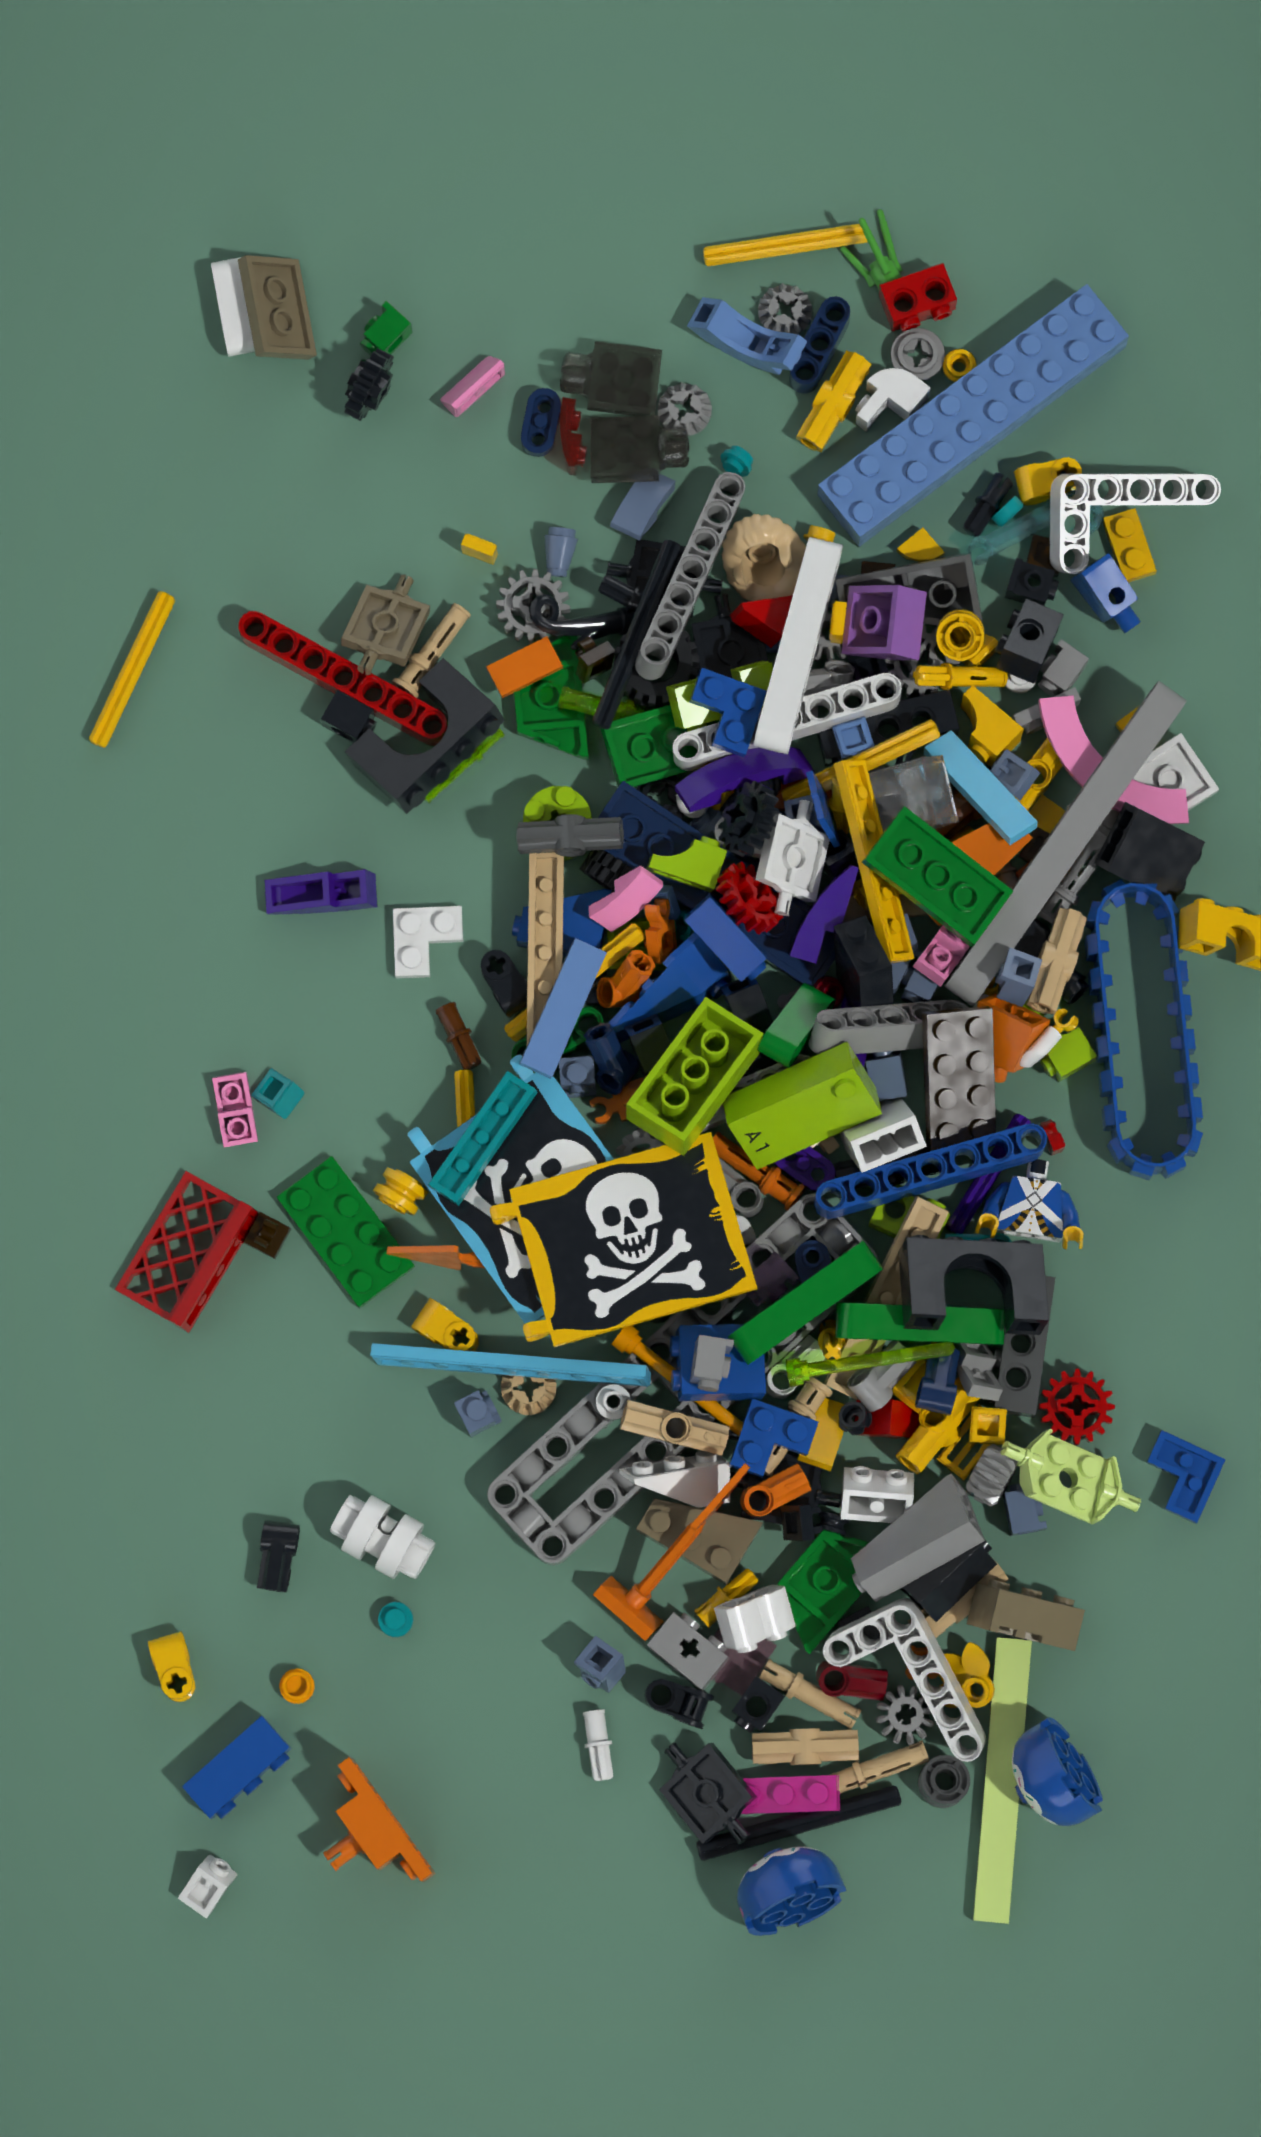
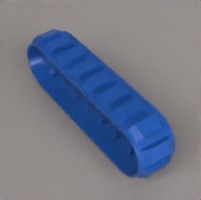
[1084,879,1203,1180]

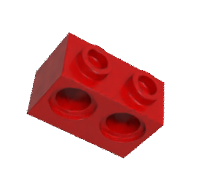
[878,263,957,332]

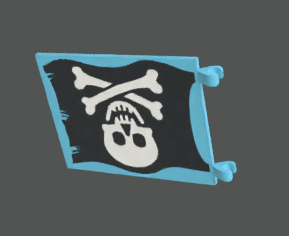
[407,1054,614,1323]

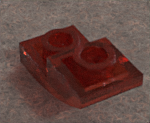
[560,397,588,476]

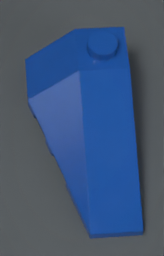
[609,932,731,1043]

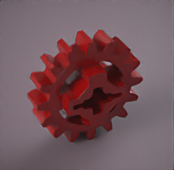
[716,862,783,935]
[1038,1368,1115,1445]

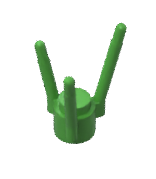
[840,209,903,290]

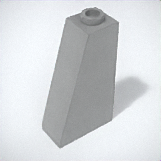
[851,1474,985,1602]

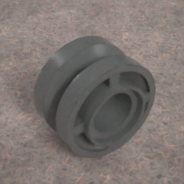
[918,1755,970,1808]

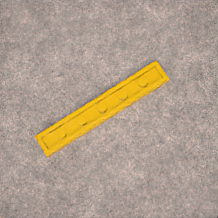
[833,759,915,963]

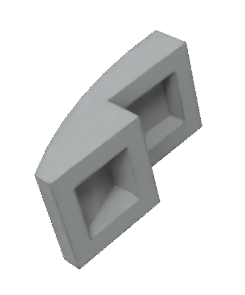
[953,1343,1003,1401]

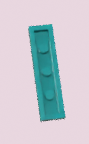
[428,1071,538,1206]

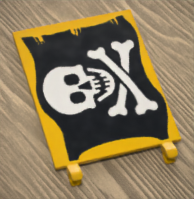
[490,1132,757,1348]

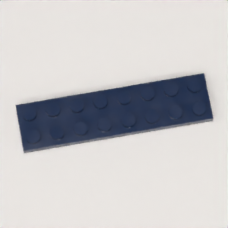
[598,781,835,986]

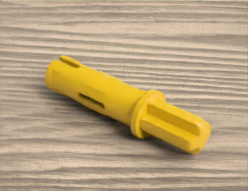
[913,663,1008,690]

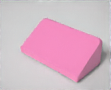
[440,356,505,417]

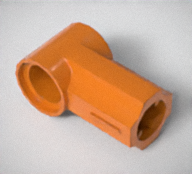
[596,950,656,1008]
[740,1463,812,1517]

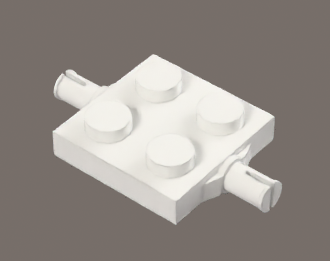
[755,800,829,916]

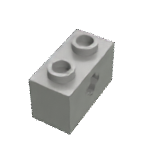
[647,1612,729,1691]

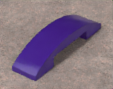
[675,747,815,813]

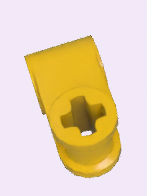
[1014,457,1082,506]
[411,1298,479,1351]
[148,1631,196,1702]

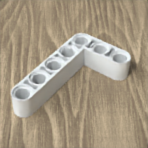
[1050,473,1221,574]
[823,1598,986,1762]

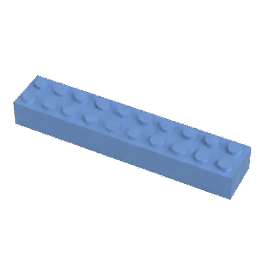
[817,284,1129,547]

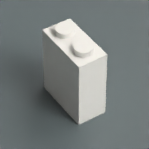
[839,1097,927,1173]

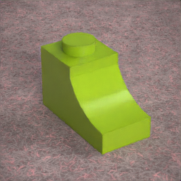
[646,836,727,892]

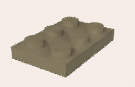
[238,255,317,360]

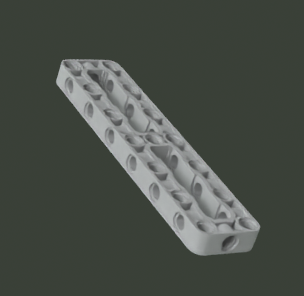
[487,1193,878,1566]

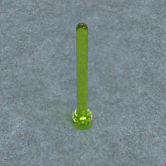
[786,1342,955,1387]

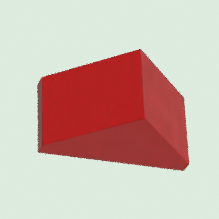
[730,595,793,648]
[854,1399,920,1440]

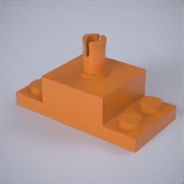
[323,1757,436,1882]

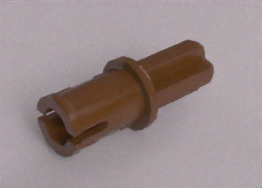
[435,1002,481,1070]

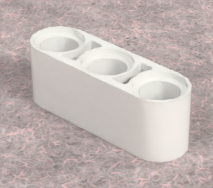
[211,257,255,357]

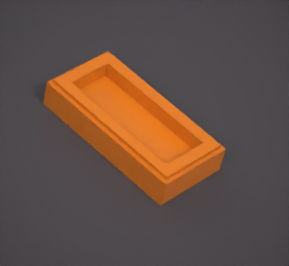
[486,636,563,699]

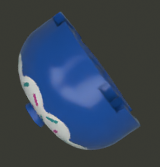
[1012,1717,1103,1826]
[737,1847,847,1936]

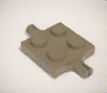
[341,575,430,675]

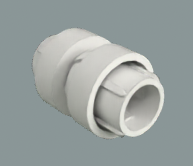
[330,1495,436,1579]

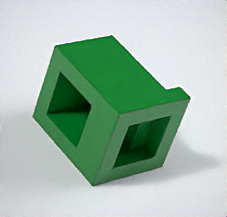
[360,301,413,356]

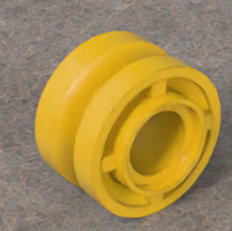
[936,609,984,661]
[373,1167,428,1216]

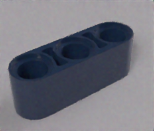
[789,296,850,394]

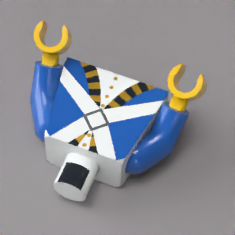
[975,1159,1084,1249]

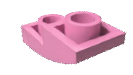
[588,866,663,932]
[913,926,970,987]
[212,1071,258,1147]

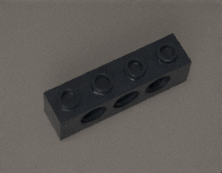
[817,689,959,766]

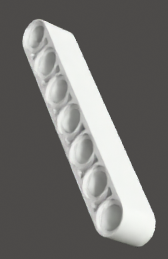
[754,537,843,755]
[673,673,902,771]

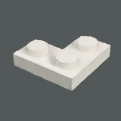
[393,906,463,979]

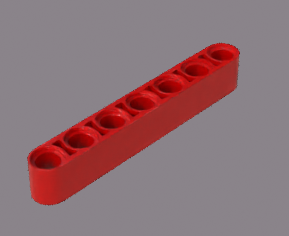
[238,611,448,746]

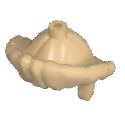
[722,514,806,601]

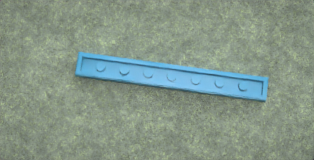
[370,1343,652,1387]

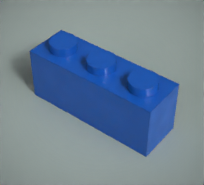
[182,1716,292,1819]

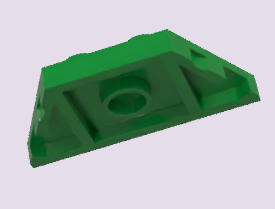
[514,636,589,760]
[777,1530,869,1655]

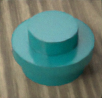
[720,445,753,477]
[378,1602,413,1637]

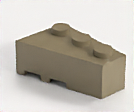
[636,1498,763,1585]
[967,1579,1085,1651]

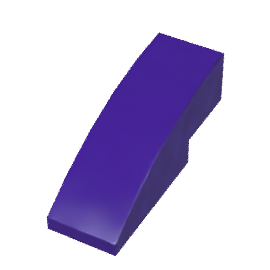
[788,864,859,964]
[265,869,377,915]

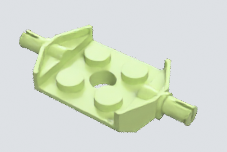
[1001,1429,1141,1525]

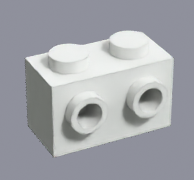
[841,1466,914,1523]

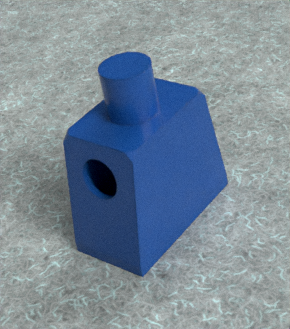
[1070,553,1141,634]

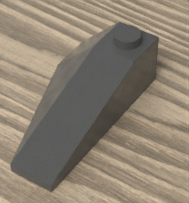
[835,552,982,626]

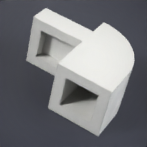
[855,368,931,432]

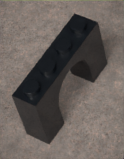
[345,658,505,814]
[624,977,778,1079]
[898,1235,1049,1335]

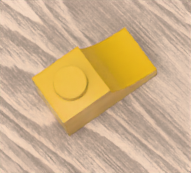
[960,685,1024,768]

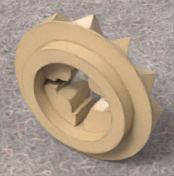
[501,1375,556,1415]

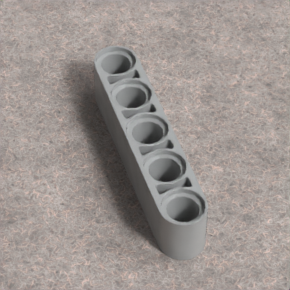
[808,1000,969,1054]

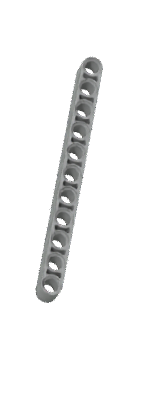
[944,681,1187,1006]

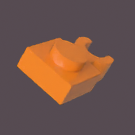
[644,898,677,964]
[589,1077,644,1125]

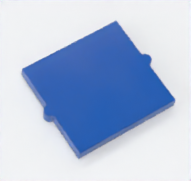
[806,770,841,848]

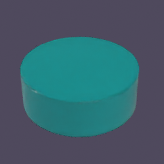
[991,495,1024,527]

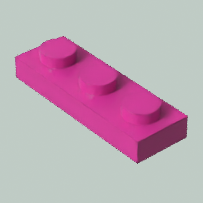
[741,1775,840,1814]

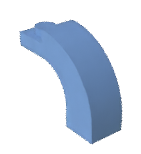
[687,297,807,375]

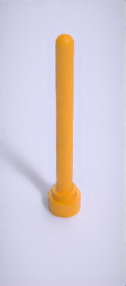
[611,1325,743,1437]

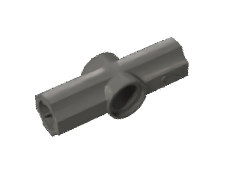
[517,814,624,857]

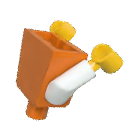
[973,977,1078,1083]

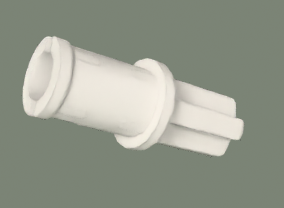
[583,1709,613,1781]

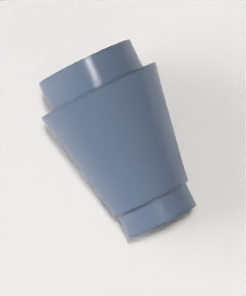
[544,527,578,577]

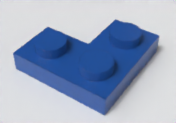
[690,668,767,757]
[729,1398,818,1478]
[1146,1430,1226,1524]

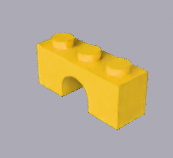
[1178,898,1261,971]

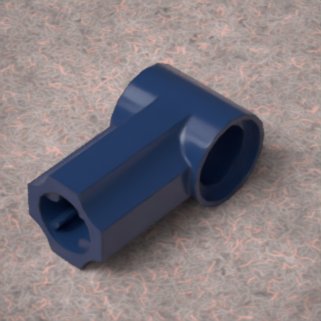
[584,1023,640,1095]
[915,1342,960,1416]

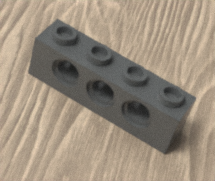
[987,1276,1056,1418]

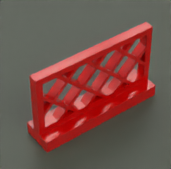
[115,1171,259,1333]

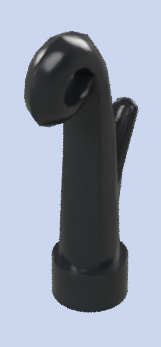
[529,595,635,651]

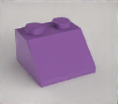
[841,585,927,660]

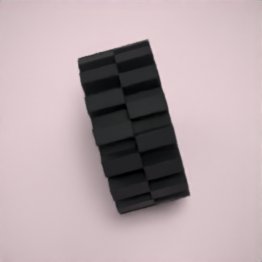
[579,850,633,893]

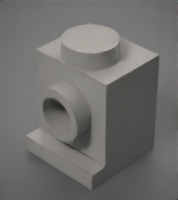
[1038,639,1089,697]
[690,1335,734,1392]

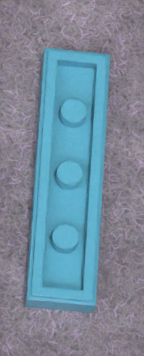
[924,730,1038,845]

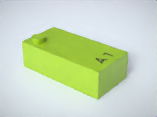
[626,997,764,1156]
[723,1042,882,1170]

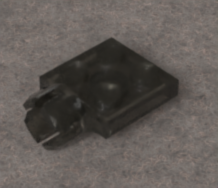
[560,341,662,419]
[591,415,689,483]

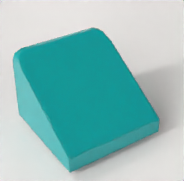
[251,1068,304,1119]

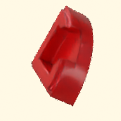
[1039,1119,1065,1156]

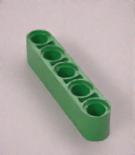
[727,1240,884,1365]
[835,1303,1005,1345]

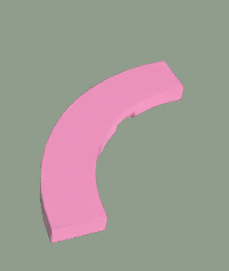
[1038,695,1189,824]

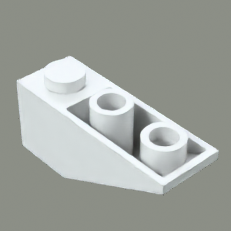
[619,1451,730,1508]

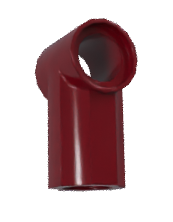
[816,1660,888,1701]

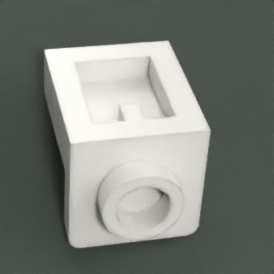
[178,1855,237,1919]

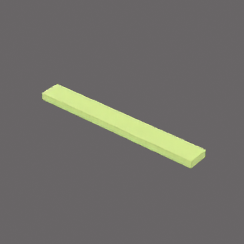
[973,1637,1032,1924]

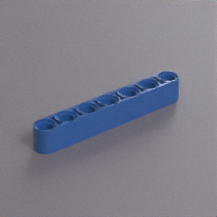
[814,1123,1047,1219]

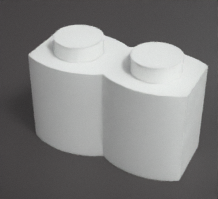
[714,1585,796,1653]

